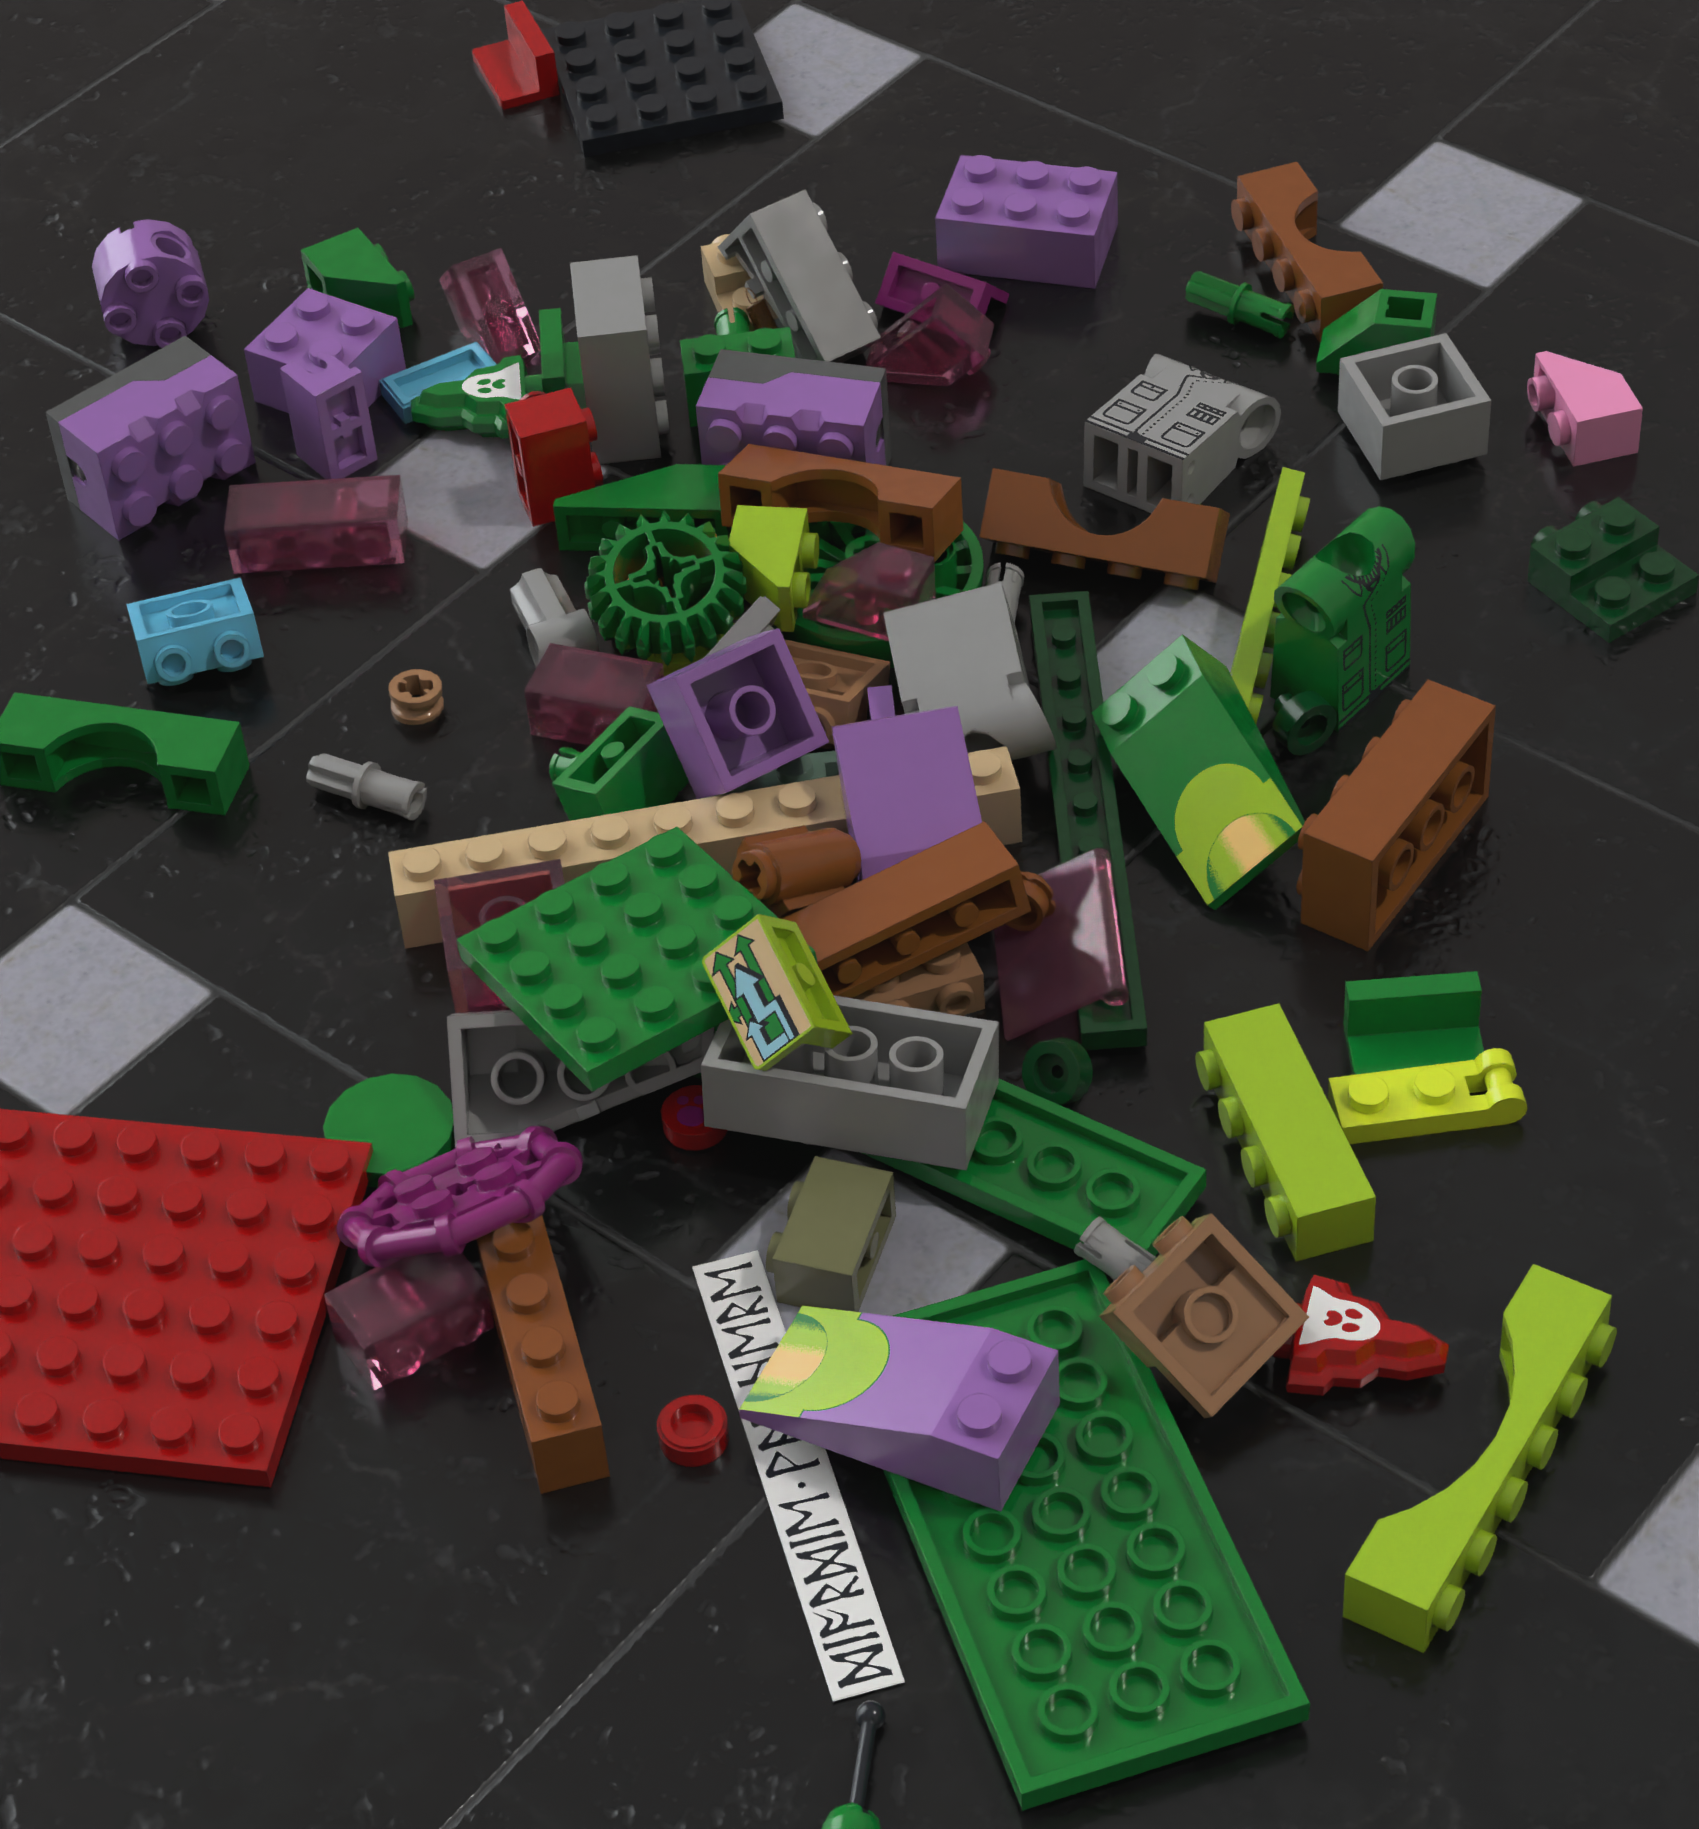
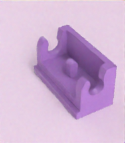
[280,352,378,484]

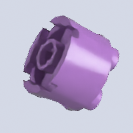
[92,219,209,348]

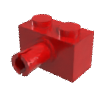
[504,387,603,527]

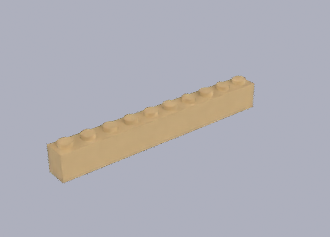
[388,746,1022,949]

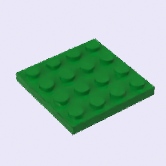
[456,827,818,1092]

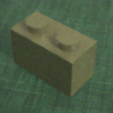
[766,1156,896,1312]

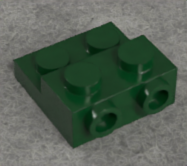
[1527,497,1699,643]

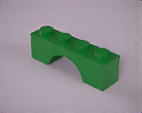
[0,692,250,816]

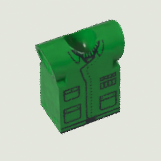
[1270,506,1415,732]

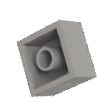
[1338,333,1491,480]

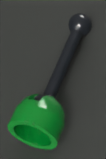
[821,1700,886,1829]

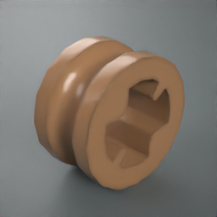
[389,669,444,725]

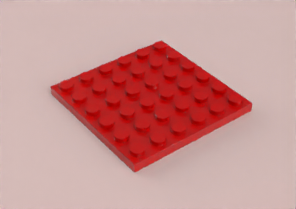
[0,1109,373,1488]

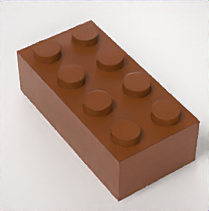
[1296,679,1496,951]

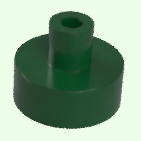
[1273,691,1337,755]
[1022,1038,1093,1105]

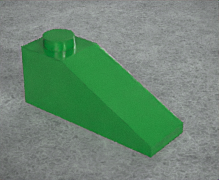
[553,464,732,551]

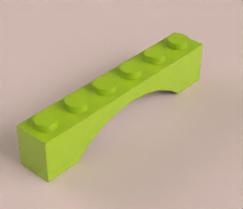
[1343,1264,1617,1653]

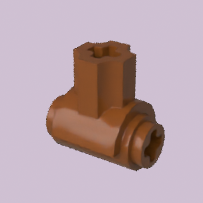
[732,825,862,919]

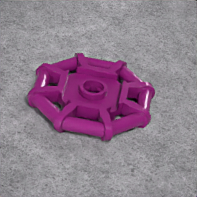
[337,1126,583,1268]

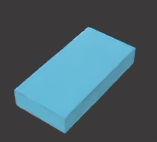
[379,342,496,424]

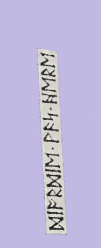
[692,1250,905,1702]

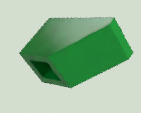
[301,228,415,328]
[1316,289,1437,375]

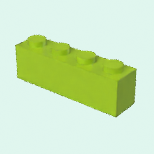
[1195,1003,1376,1261]

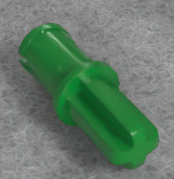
[1185,271,1295,339]

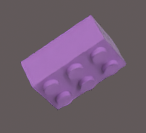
[935,155,1118,289]

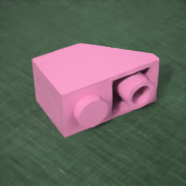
[1527,351,1643,467]

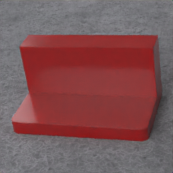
[472,0,560,109]

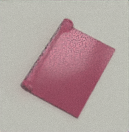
[994,848,1129,1041]

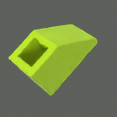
[729,505,819,632]

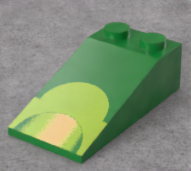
[1092,634,1305,910]

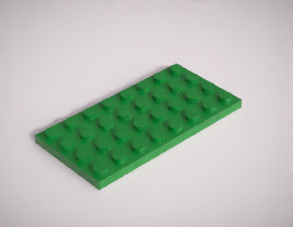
[883,1259,1310,1811]

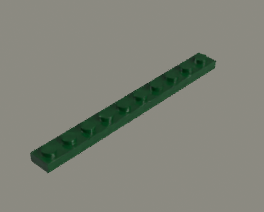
[1029,591,1147,1050]

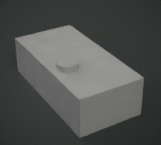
[701,995,999,1170]

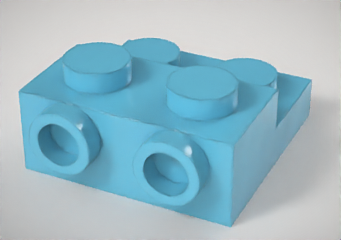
[126,578,264,686]

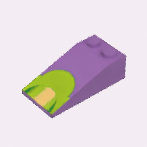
[739,1305,1060,1512]

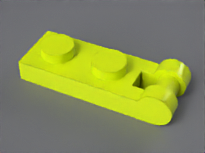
[1328,1048,1528,1144]

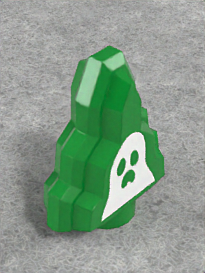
[411,355,544,441]

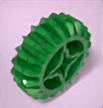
[585,510,747,667]

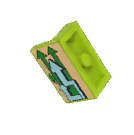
[702,914,853,1071]

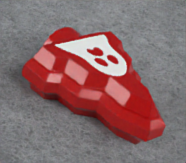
[1273,1275,1449,1396]

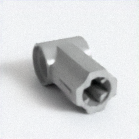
[510,568,600,676]

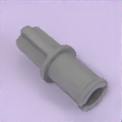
[306,753,427,820]

